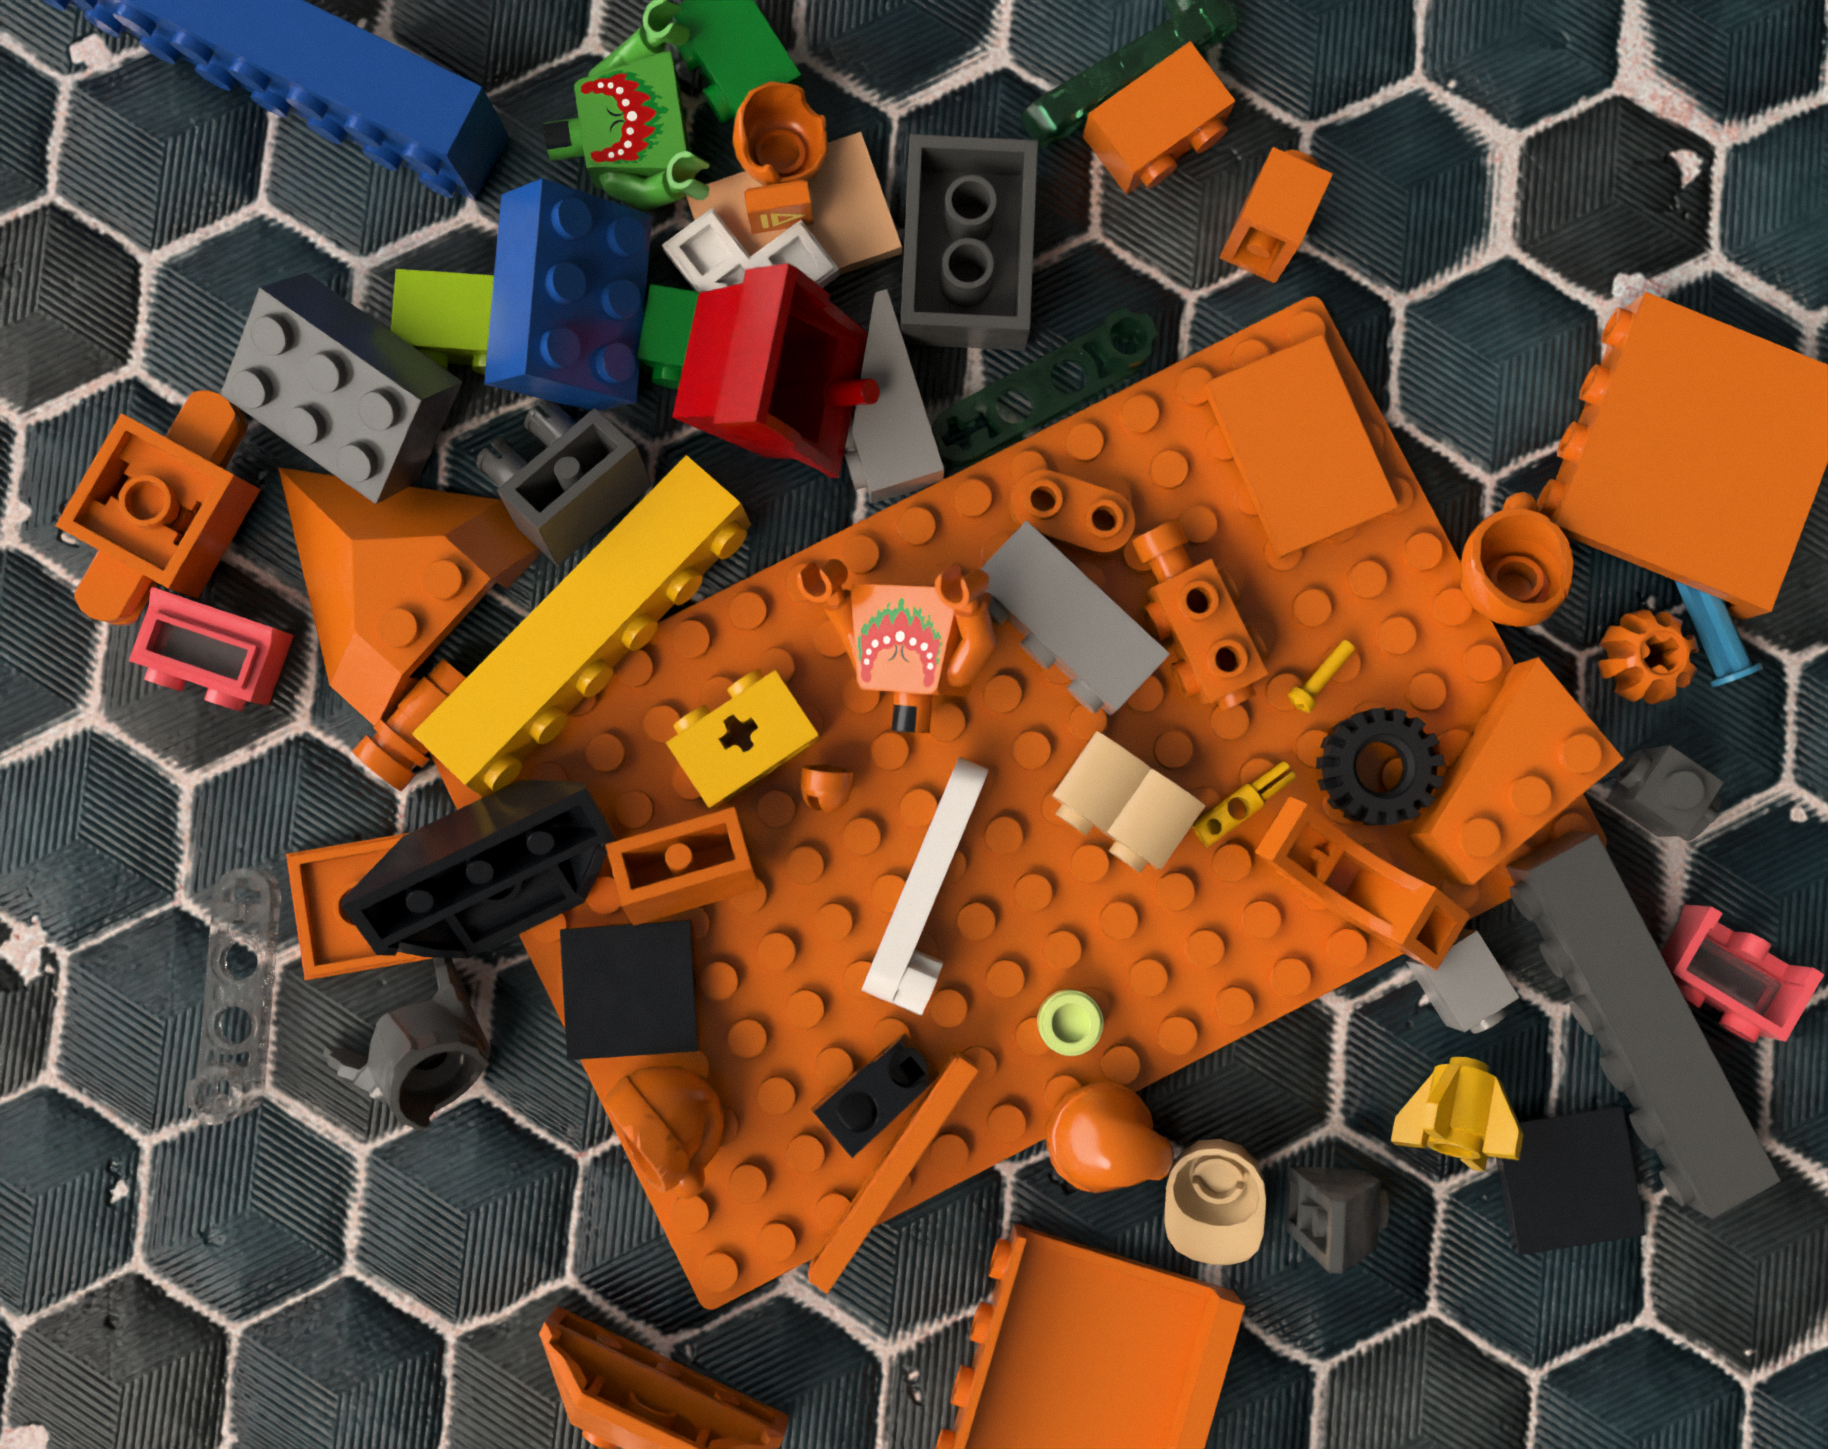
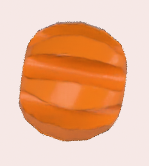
[1597,609,1700,705]

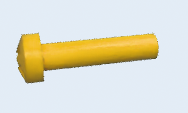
[1287,640,1356,713]

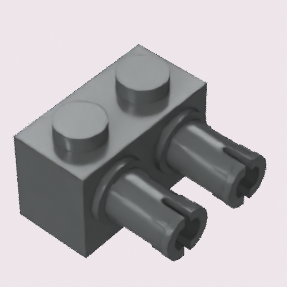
[476,400,652,567]

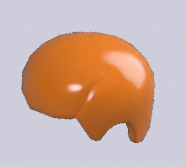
[732,81,829,186]

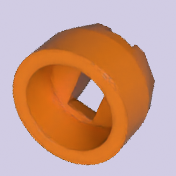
[800,765,853,813]

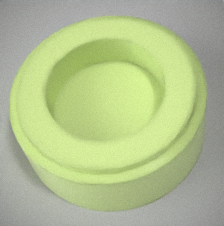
[1037,989,1103,1056]

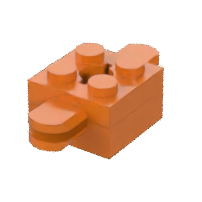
[55,390,260,626]

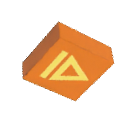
[744,180,814,234]

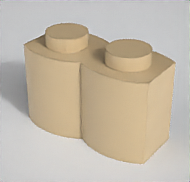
[1051,731,1206,873]

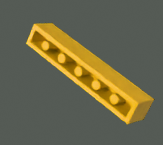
[412,455,751,797]

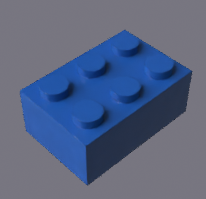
[484,178,652,411]

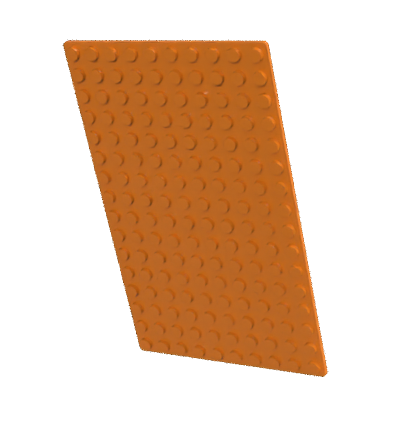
[429,296,1607,1310]

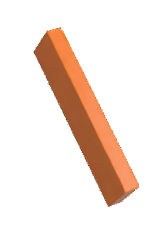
[807,1051,979,1294]

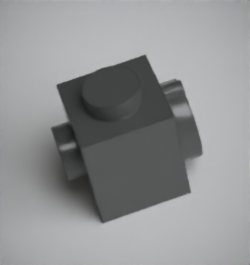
[1605,745,1724,841]

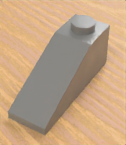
[844,289,944,504]

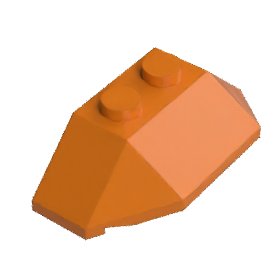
[539,1306,789,1449]

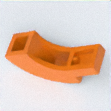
[1255,796,1471,971]

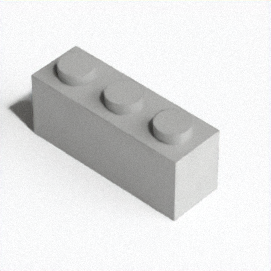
[981,520,1170,716]

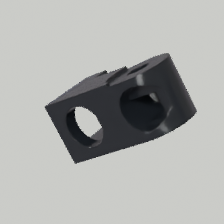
[810,1033,939,1158]

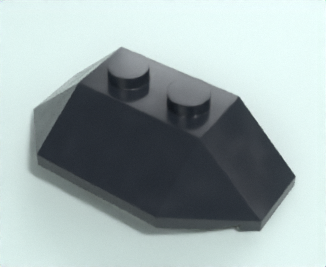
[342,779,616,959]

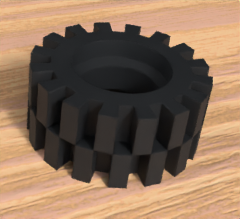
[1316,708,1445,826]

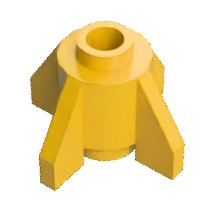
[1391,1057,1524,1172]

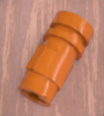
[352,659,466,792]

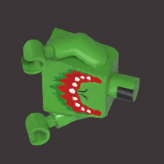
[543,0,710,211]

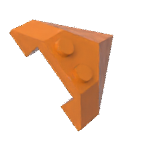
[278,467,542,725]

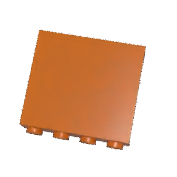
[1537,292,1828,620]
[935,1223,1245,1449]

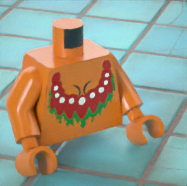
[797,559,997,733]

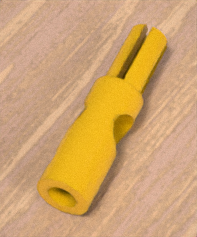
[1191,761,1296,848]

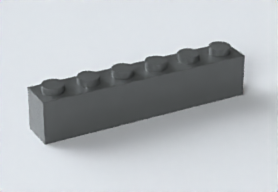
[1506,830,1781,1219]

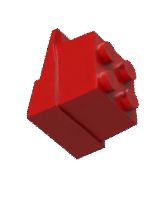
[672,263,880,478]

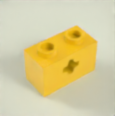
[666,669,822,810]

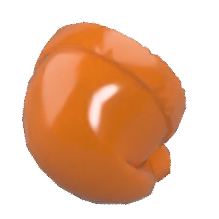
[1461,492,1574,627]
[604,1066,725,1200]
[1045,1081,1175,1193]

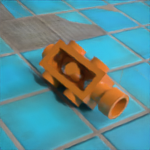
[1131,519,1269,711]

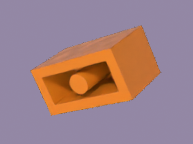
[1083,41,1235,195]
[1219,147,1333,283]
[605,807,759,926]

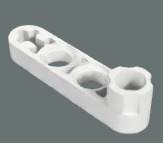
[861,757,989,1016]

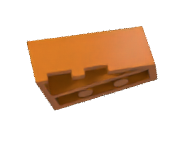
[1409,657,1624,885]

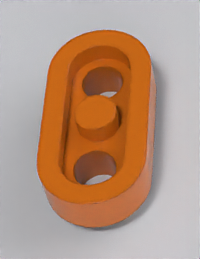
[1009,469,1135,556]

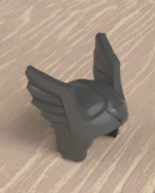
[323,957,490,1131]

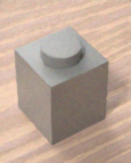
[1405,929,1520,1033]

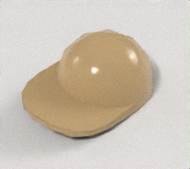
[1164,1139,1266,1265]

